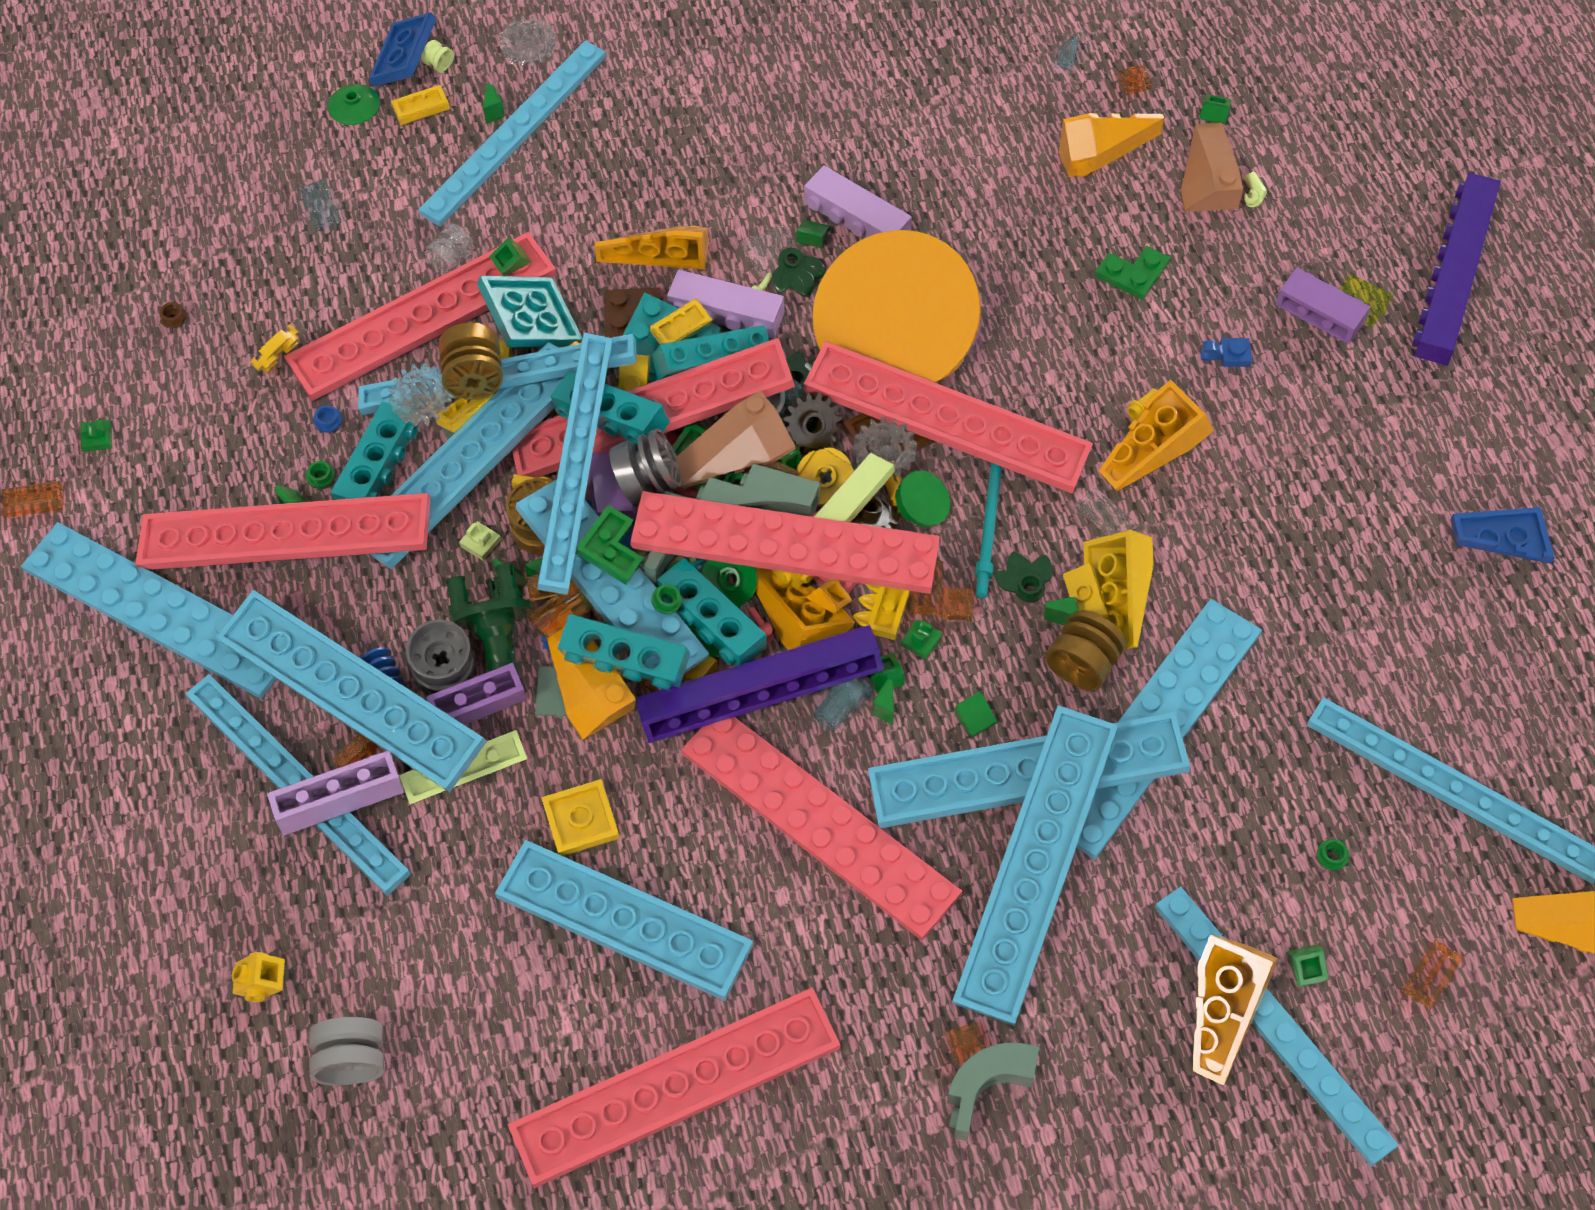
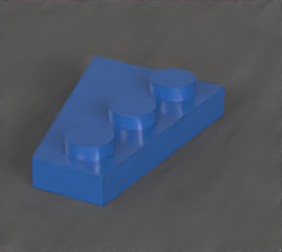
[1450,507,1555,564]

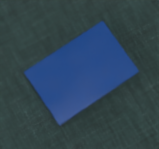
[368,12,437,86]

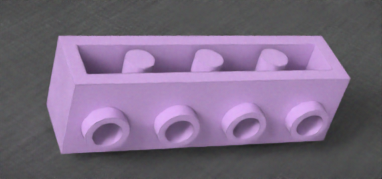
[804,165,912,238]
[667,270,785,339]
[267,750,404,836]

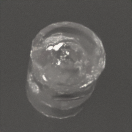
[424,223,476,274]

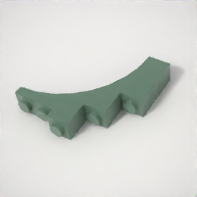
[641,464,820,585]

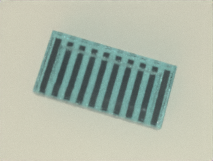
[299,179,342,231]

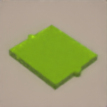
[1338,274,1394,328]

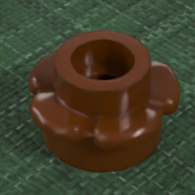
[160,302,187,328]

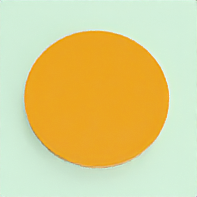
[813,230,981,383]

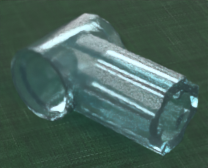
[814,678,872,732]

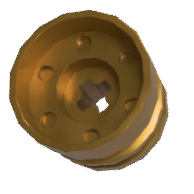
[438,323,503,400]
[506,478,553,555]
[1045,610,1127,691]

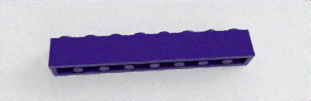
[1412,172,1501,366]
[635,625,884,743]

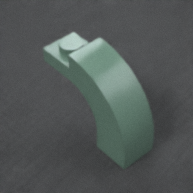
[947,1043,1039,1141]

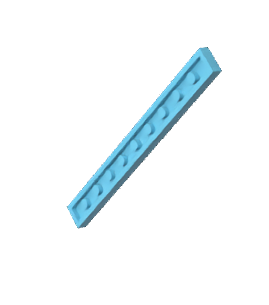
[418,41,606,227]
[537,333,612,595]
[358,334,637,415]
[185,674,411,896]
[1307,697,1595,884]
[1155,886,1399,1167]

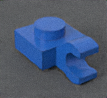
[1200,338,1252,367]

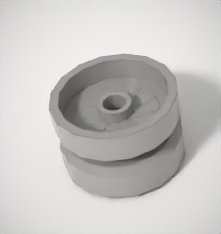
[309,1017,385,1086]

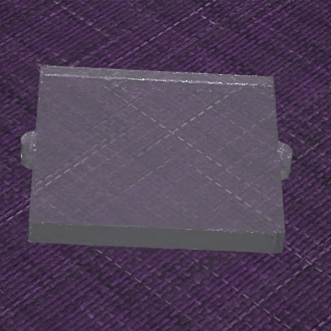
[740,225,797,277]

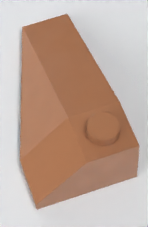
[1181,122,1243,212]
[677,390,796,489]

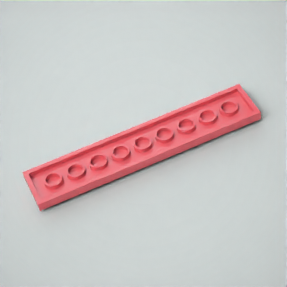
[284,232,557,401]
[512,338,795,478]
[803,341,1093,494]
[631,491,940,594]
[135,493,431,570]
[681,717,962,941]
[507,987,841,1188]

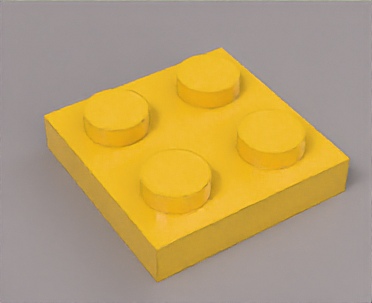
[541,779,620,856]

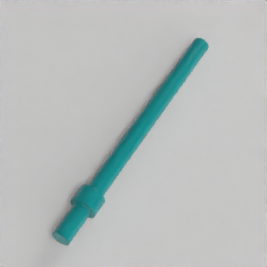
[975,463,1002,599]

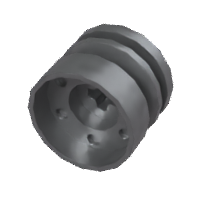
[609,428,682,505]
[406,619,476,695]

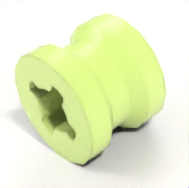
[421,40,454,73]

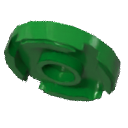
[895,471,951,529]

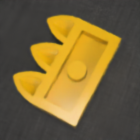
[853,584,911,640]

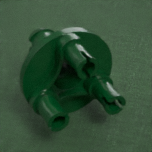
[445,563,535,672]

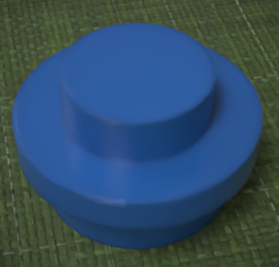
[313,405,342,433]

